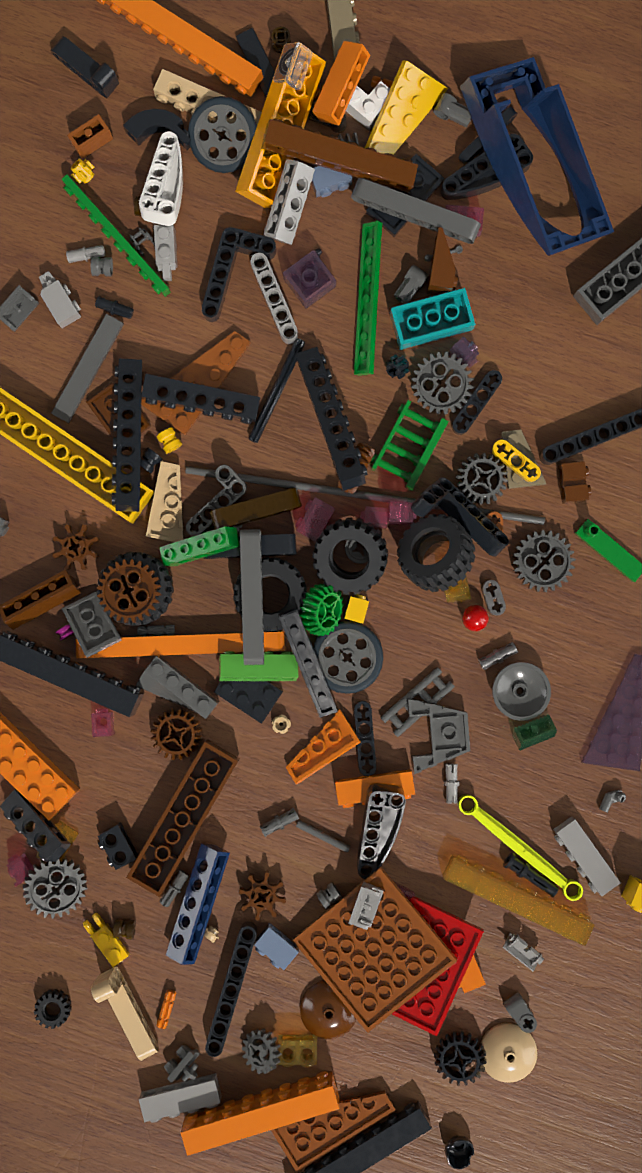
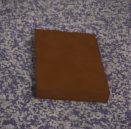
[86,380,151,439]

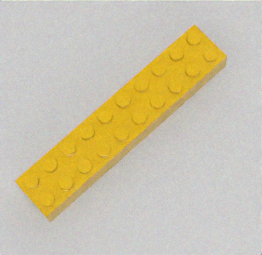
[0,388,154,524]

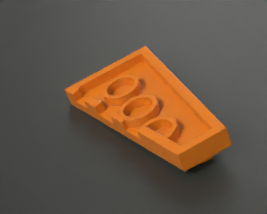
[286,709,361,784]

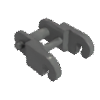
[129,227,155,256]

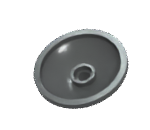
[492,662,551,721]

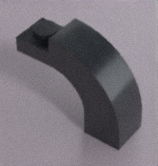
[123,109,191,150]

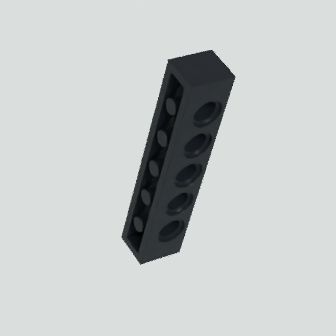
[141,374,260,424]

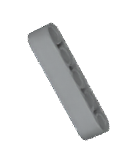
[251,253,298,344]

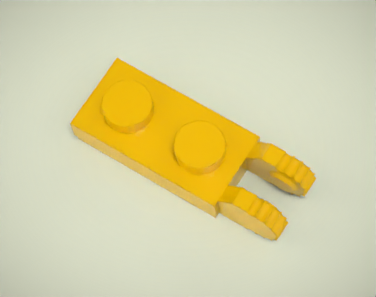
[83,913,129,967]

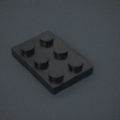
[214,681,283,724]

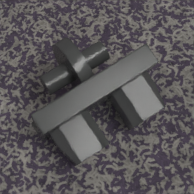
[164,1045,200,1082]

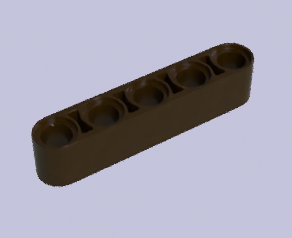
[210,488,302,530]

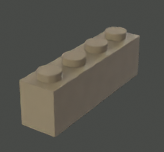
[326,0,359,61]

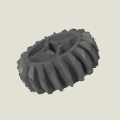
[456,453,508,505]

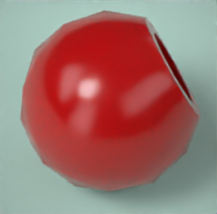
[462,605,489,631]

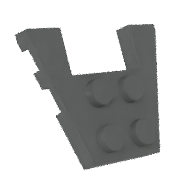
[408,698,470,774]

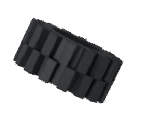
[34,989,72,1029]

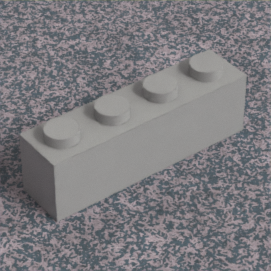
[553,816,620,896]
[139,1073,222,1123]

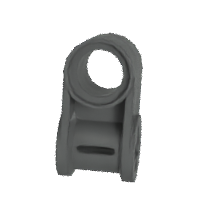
[503,992,537,1033]

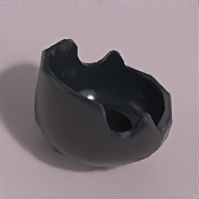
[444,1135,474,1170]

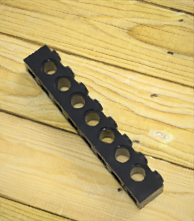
[296,347,368,491]
[112,358,142,512]

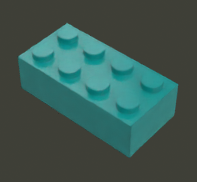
[390,288,476,350]

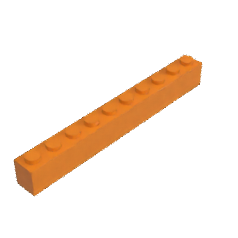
[97,0,264,97]

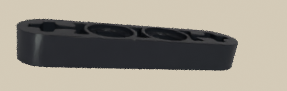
[458,106,518,165]
[452,370,502,435]
[354,701,376,776]

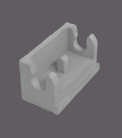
[348,882,384,929]

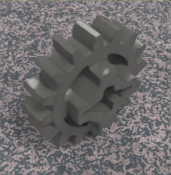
[242,1028,282,1074]

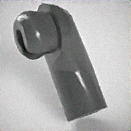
[599,790,626,813]

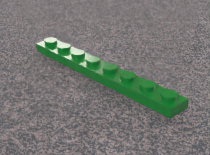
[61,175,171,297]
[354,221,382,376]

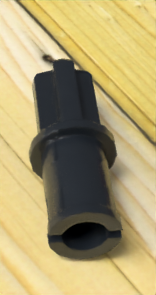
[95,296,134,319]

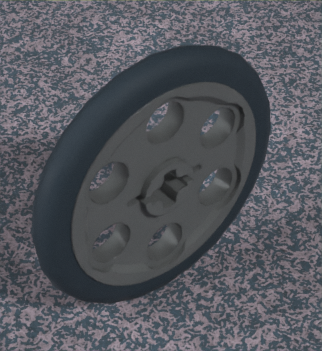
[188,96,257,173]
[313,621,384,694]

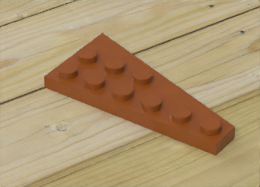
[141,331,251,436]

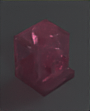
[91,708,115,737]
[6,853,35,887]

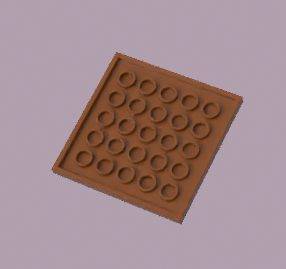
[292,867,457,1033]

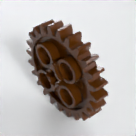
[97,559,162,623]

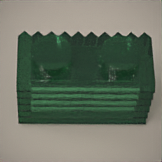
[512,714,557,751]

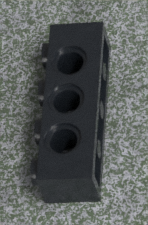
[0,789,71,862]

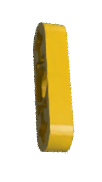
[492,440,541,482]

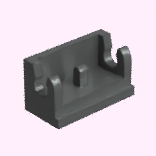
[0,285,39,332]

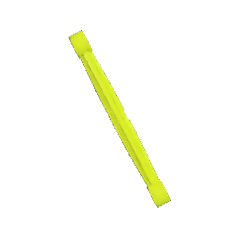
[457,794,583,901]

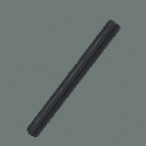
[248,338,305,443]

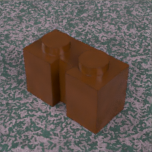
[558,461,591,504]

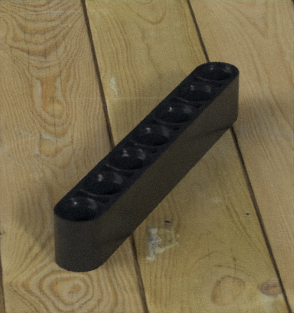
[539,408,642,465]
[205,922,257,1057]

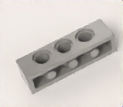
[263,159,315,245]

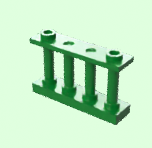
[370,400,449,491]

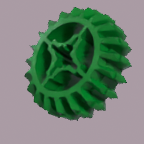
[300,584,344,636]

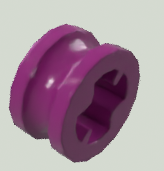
[56,624,74,641]

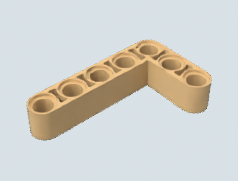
[91,966,159,1061]

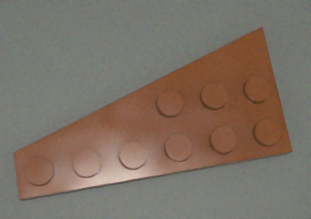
[271,1090,396,1172]

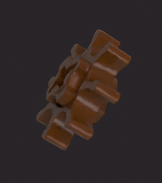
[53,525,100,570]
[239,870,286,920]

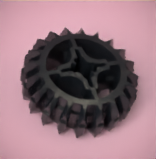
[434,1030,487,1086]

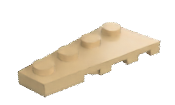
[146,461,183,542]

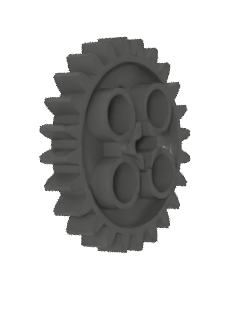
[412,352,474,414]
[512,530,576,592]
[23,857,87,919]

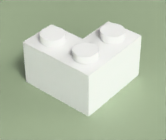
[346,81,390,131]

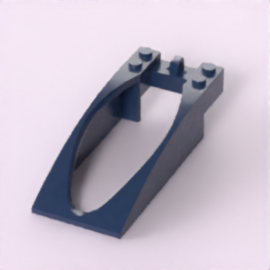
[460,57,614,256]

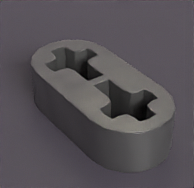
[482,580,506,616]

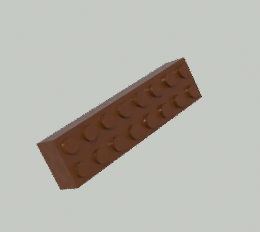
[126,740,240,897]

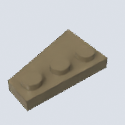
[501,430,547,489]

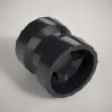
[140,447,162,473]

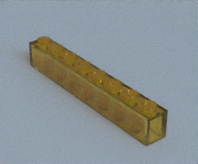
[442,854,595,946]

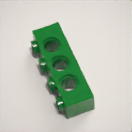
[159,526,240,566]

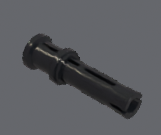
[503,852,559,897]

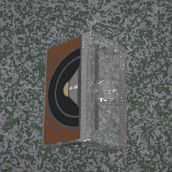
[273,42,313,90]

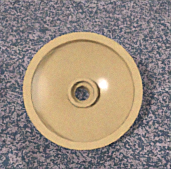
[481,1023,537,1082]

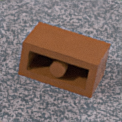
[67,114,113,159]

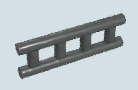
[380,667,455,737]

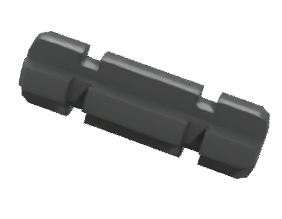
[137,625,175,637]

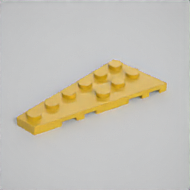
[365,60,448,155]

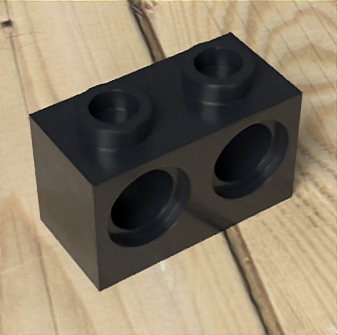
[97,822,139,870]

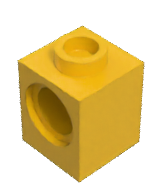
[344,594,369,624]

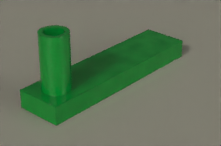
[575,519,642,583]

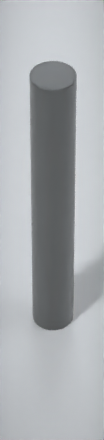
[296,820,350,853]

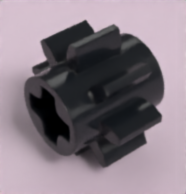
[386,354,410,379]

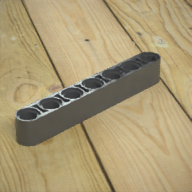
[351,178,481,244]
[240,529,264,665]

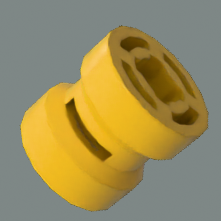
[156,427,182,454]

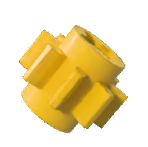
[71,159,94,184]

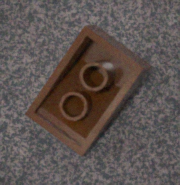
[427,227,458,295]

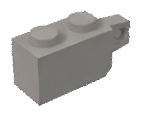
[154,225,178,281]
[39,271,81,328]

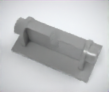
[503,933,544,972]

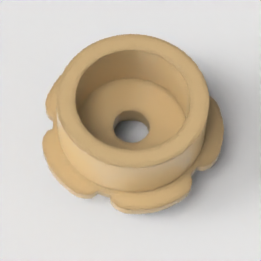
[272,715,291,734]
[204,925,219,943]

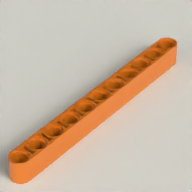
[76,631,285,658]

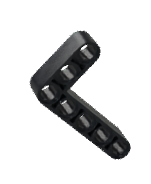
[202,227,277,322]
[411,477,509,557]

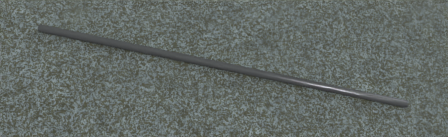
[185,466,545,525]

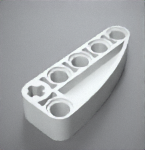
[139,132,183,226]

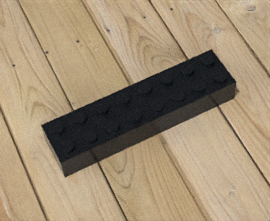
[0,631,144,717]

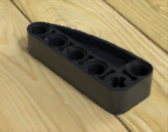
[441,134,533,200]
[203,534,297,559]
[357,783,406,879]

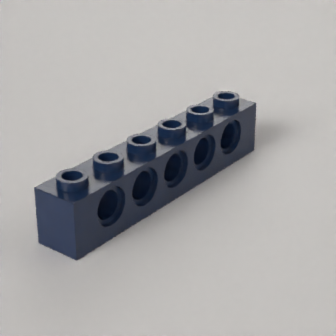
[166,844,230,965]

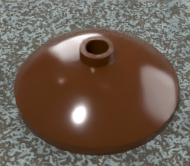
[300,980,356,1039]

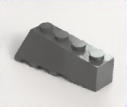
[135,655,219,719]

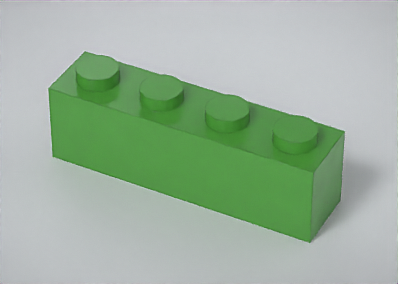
[219,651,298,681]

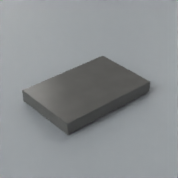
[62,591,122,658]

